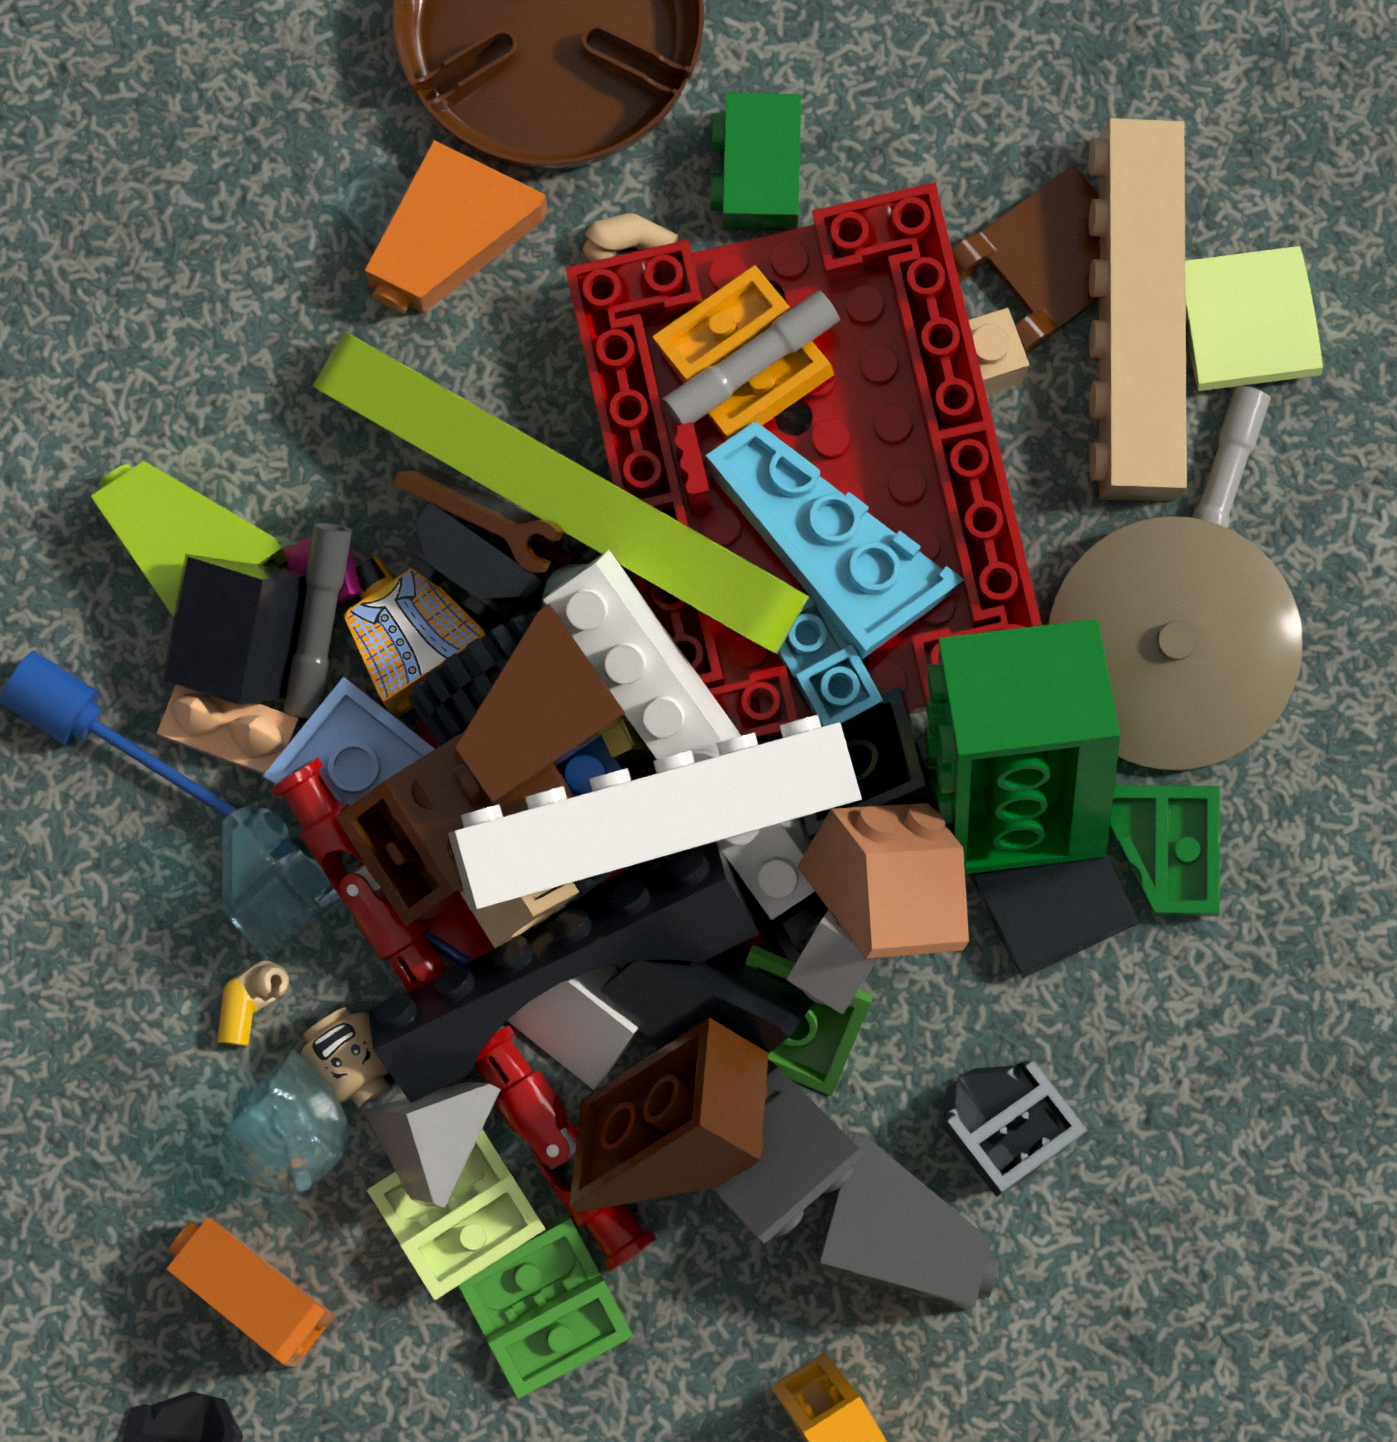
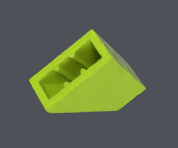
[91,461,287,618]

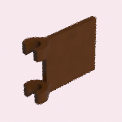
[952,165,1100,356]
[392,469,578,573]

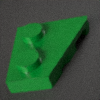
[1110,785,1220,917]

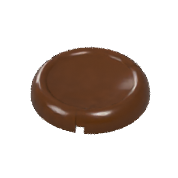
[393,0,704,169]

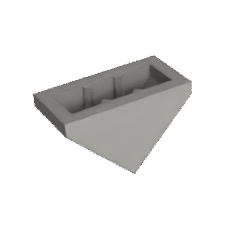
[364,1082,501,1208]

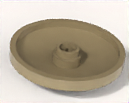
[1047,516,1303,771]

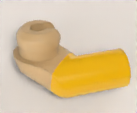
[217,961,289,1047]

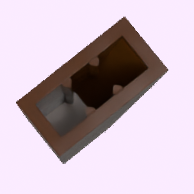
[451,604,625,807]

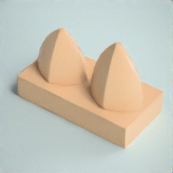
[156,684,300,775]

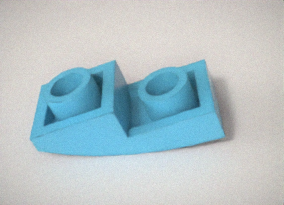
[778,597,883,727]

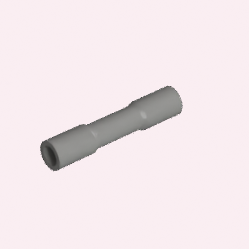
[662,290,840,425]
[1192,386,1271,528]

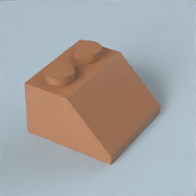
[797,803,969,959]

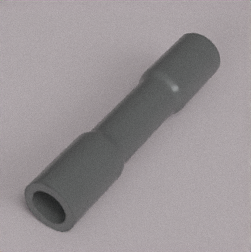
[284,523,352,718]

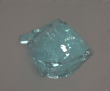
[218,1048,349,1206]

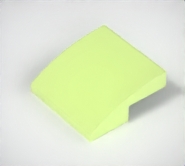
[1185,246,1323,391]
[367,1129,546,1300]

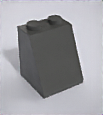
[816,1134,999,1310]

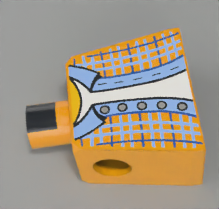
[343,557,486,718]

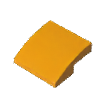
[652,265,834,441]

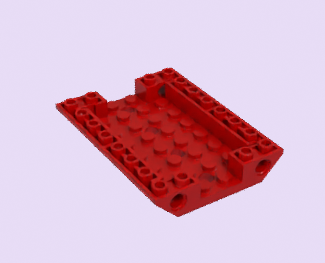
[565,182,1042,745]

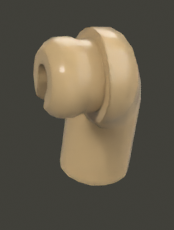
[583,213,679,262]

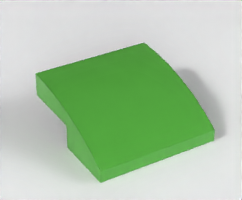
[458,1213,634,1399]

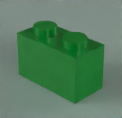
[710,92,801,231]

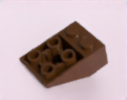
[336,731,575,927]

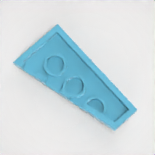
[703,421,964,659]

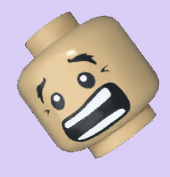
[300,1007,390,1108]

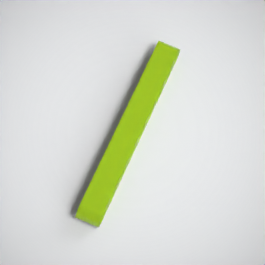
[312,331,809,654]

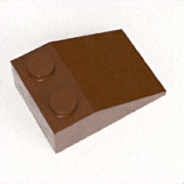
[569,1018,769,1212]

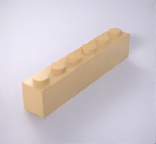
[1088,118,1187,501]

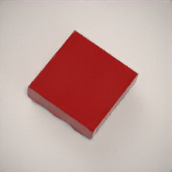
[674,422,711,510]

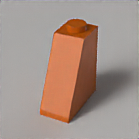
[365,140,547,313]
[167,1217,336,1368]

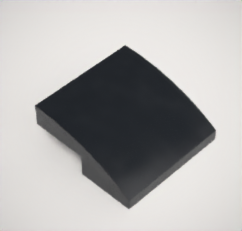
[969,856,1138,979]

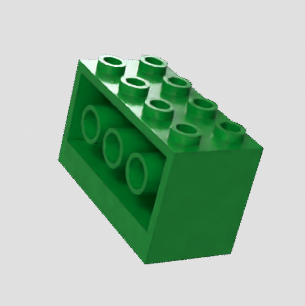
[924,619,1120,874]

